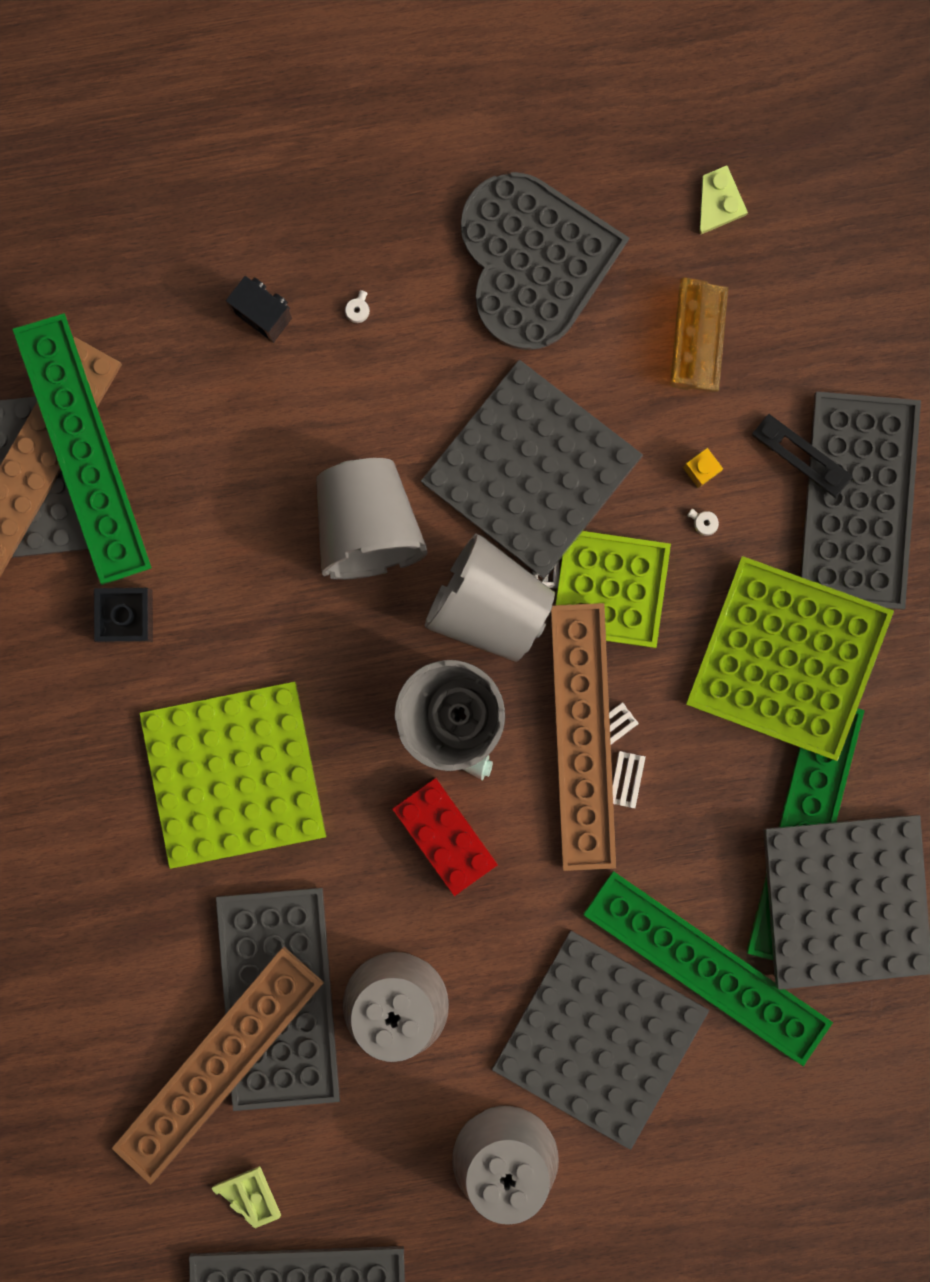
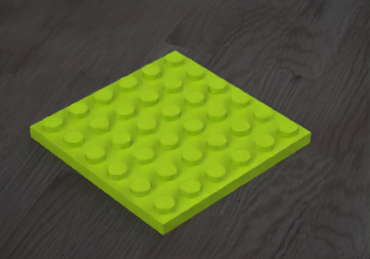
[686,556,894,761]
[140,682,326,869]

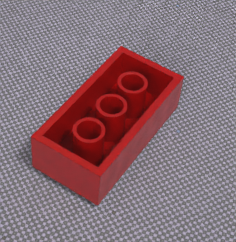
[393,777,498,896]

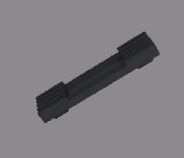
[752,414,853,498]

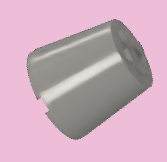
[316,458,428,579]
[425,534,555,662]
[395,660,505,771]
[343,952,449,1062]
[452,1106,559,1224]

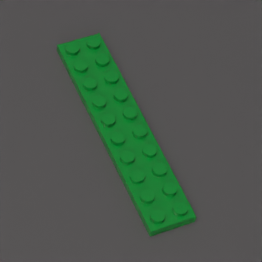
[13,313,152,585]
[746,708,865,960]
[583,870,833,1067]

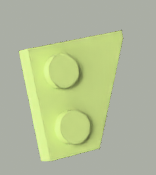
[699,166,748,235]
[212,1166,281,1228]

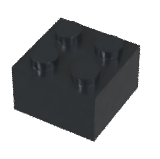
[226,276,292,343]
[94,588,153,643]

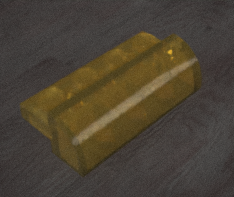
[670,277,729,392]

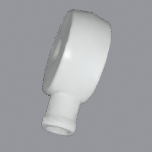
[345,290,370,323]
[687,509,719,536]

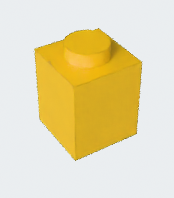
[683,448,723,488]

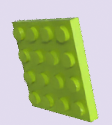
[551,531,671,648]

